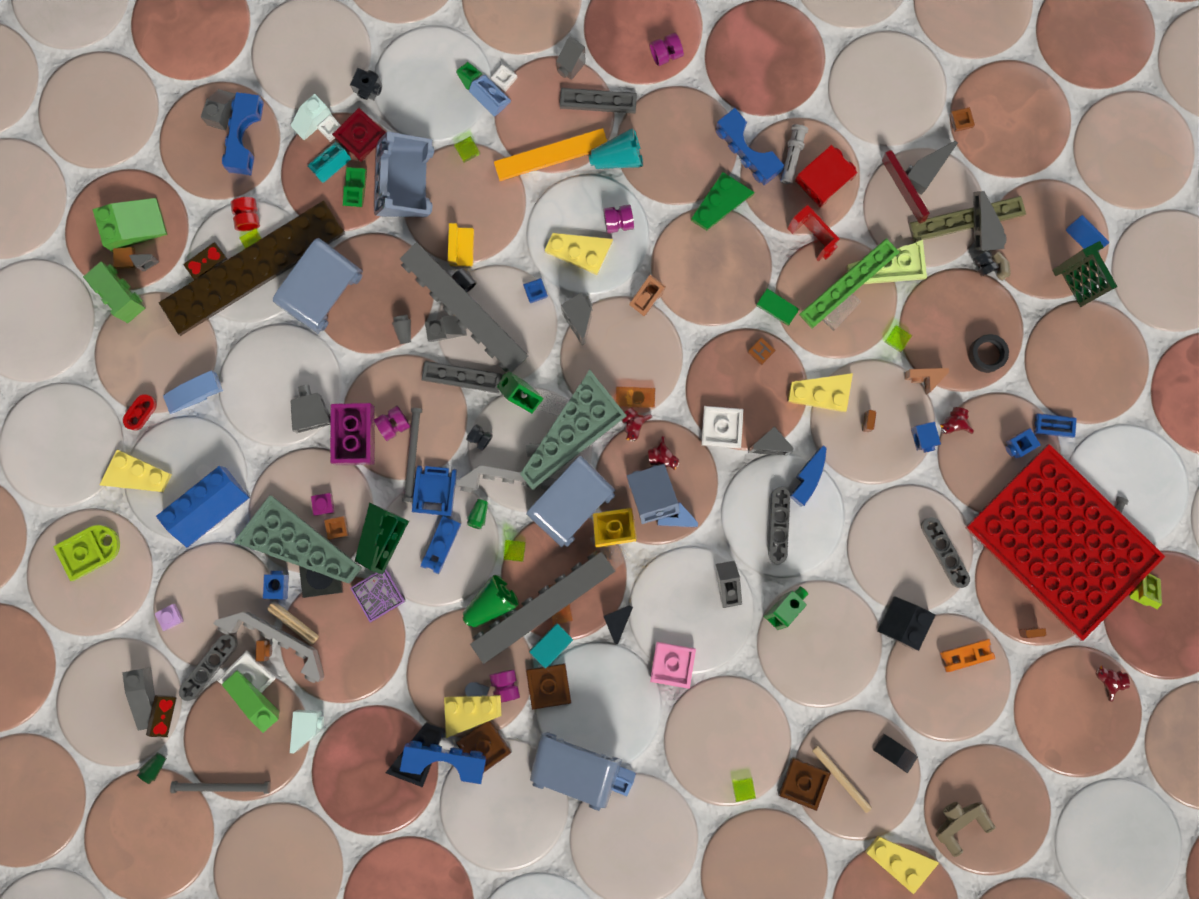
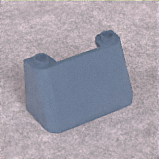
[374,131,434,217]
[273,238,363,334]
[526,456,615,547]
[530,732,622,811]

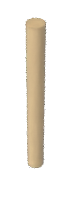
[812,745,872,813]

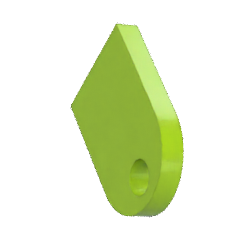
[53,525,120,581]

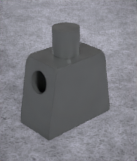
[290,385,331,433]

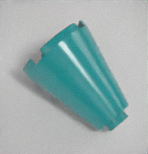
[589,128,643,169]

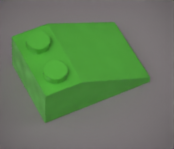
[92,198,168,252]

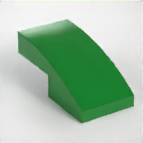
[343,167,367,207]

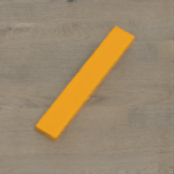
[494,128,607,181]

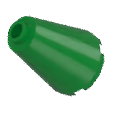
[463,575,519,627]

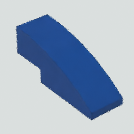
[790,445,827,507]

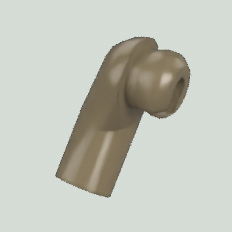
[992,251,1011,281]

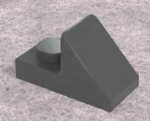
[425,315,467,342]

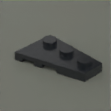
[385,722,445,787]

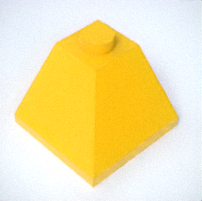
[593,508,637,547]

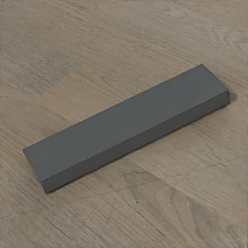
[560,88,637,114]
[421,361,502,394]

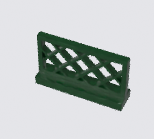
[1052,241,1118,307]

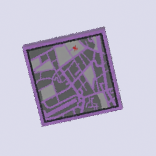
[350,569,405,622]

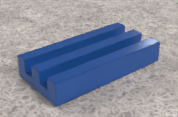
[1034,414,1077,438]

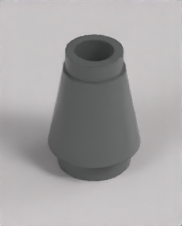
[392,315,411,344]

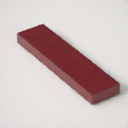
[882,150,930,224]

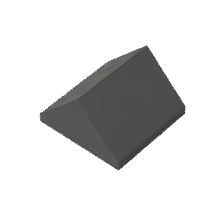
[748,427,794,456]

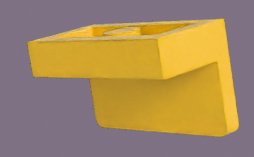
[448,223,474,267]

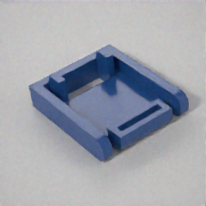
[412,465,457,517]

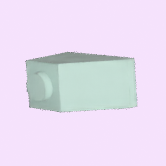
[291,94,332,140]
[290,710,324,753]

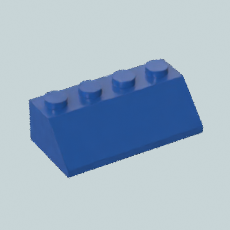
[156,466,250,548]

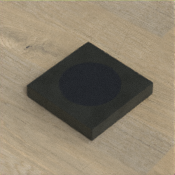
[299,566,343,598]

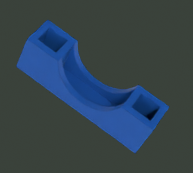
[222,92,264,176]
[715,108,785,186]
[400,741,486,784]

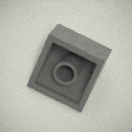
[561,293,593,345]

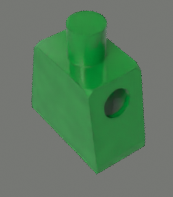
[497,372,544,414]
[763,586,809,630]

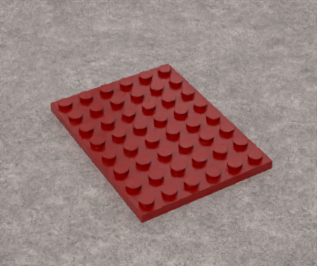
[965,444,1166,641]

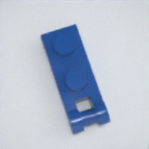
[420,516,461,574]

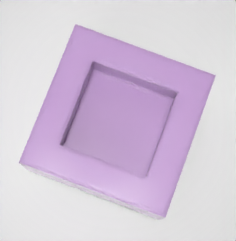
[155,604,184,631]

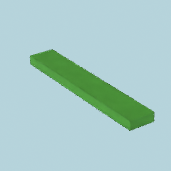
[799,238,899,329]

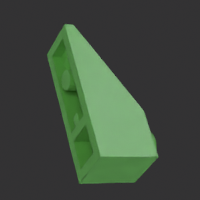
[222,670,280,733]

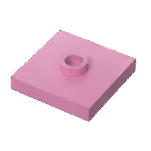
[650,642,696,689]

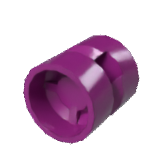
[649,33,684,66]
[603,204,634,234]
[374,406,411,441]
[489,669,520,703]

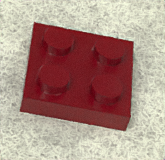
[332,108,386,162]

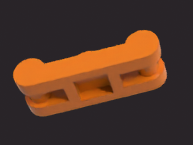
[940,639,995,672]

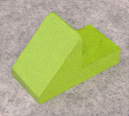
[1130,574,1162,609]

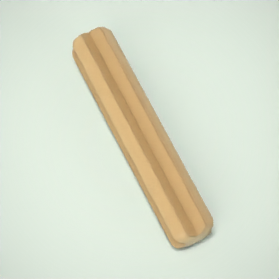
[267,602,319,644]

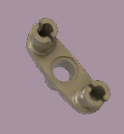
[936,802,996,857]

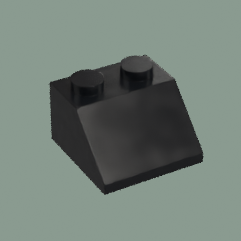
[877,596,936,651]

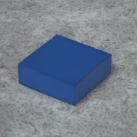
[523,278,548,304]

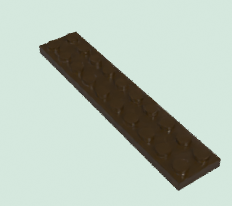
[158,200,345,336]

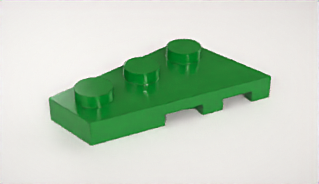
[691,172,755,231]

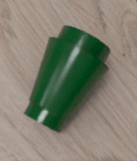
[137,752,167,784]

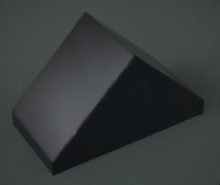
[603,605,633,644]
[873,734,918,774]

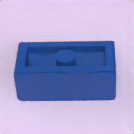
[1066,215,1110,252]

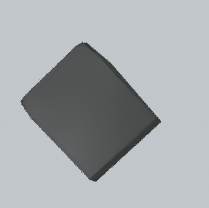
[129,254,159,272]

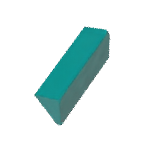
[308,142,351,183]
[529,623,573,668]

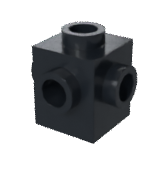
[350,68,382,101]

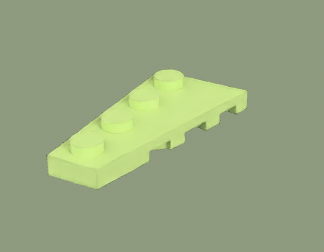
[846,240,927,284]

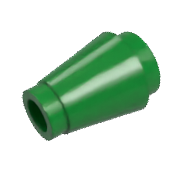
[466,499,488,530]

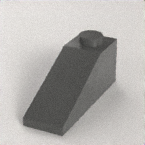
[905,141,958,195]
[973,191,1007,251]
[122,667,155,731]

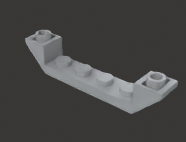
[456,465,557,493]
[213,612,324,683]

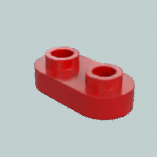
[123,394,157,431]

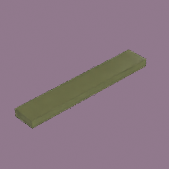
[909,196,1026,242]

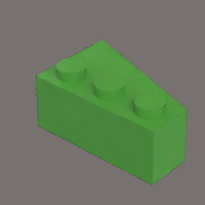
[83,262,146,323]

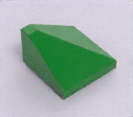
[456,62,482,90]

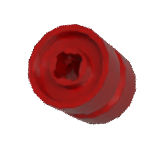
[230,197,260,231]

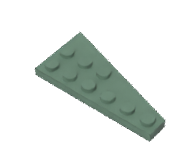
[520,369,627,490]
[233,495,362,583]

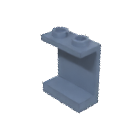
[627,464,680,524]

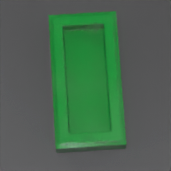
[756,289,800,326]

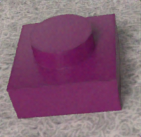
[311,493,335,516]

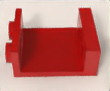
[795,144,858,208]
[787,205,840,262]

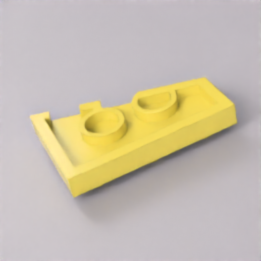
[545,233,613,275]
[788,373,853,412]
[99,450,172,492]
[444,695,502,738]
[865,836,939,894]

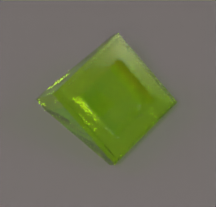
[504,540,526,562]

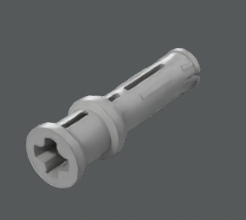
[780,124,808,185]

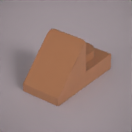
[629,274,666,316]
[905,368,949,395]

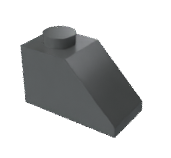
[556,36,586,80]
[201,89,236,131]
[715,560,742,608]

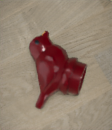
[622,407,652,441]
[940,407,974,434]
[648,436,680,470]
[1095,665,1130,702]

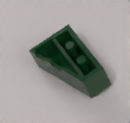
[354,502,409,575]

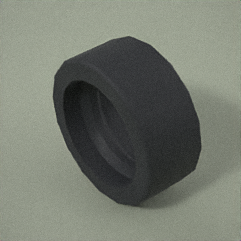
[968,334,1009,373]

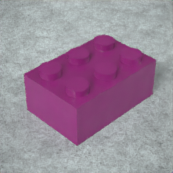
[330,403,375,465]

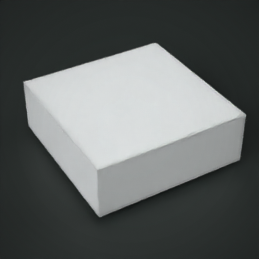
[490,64,517,92]
[316,114,341,142]

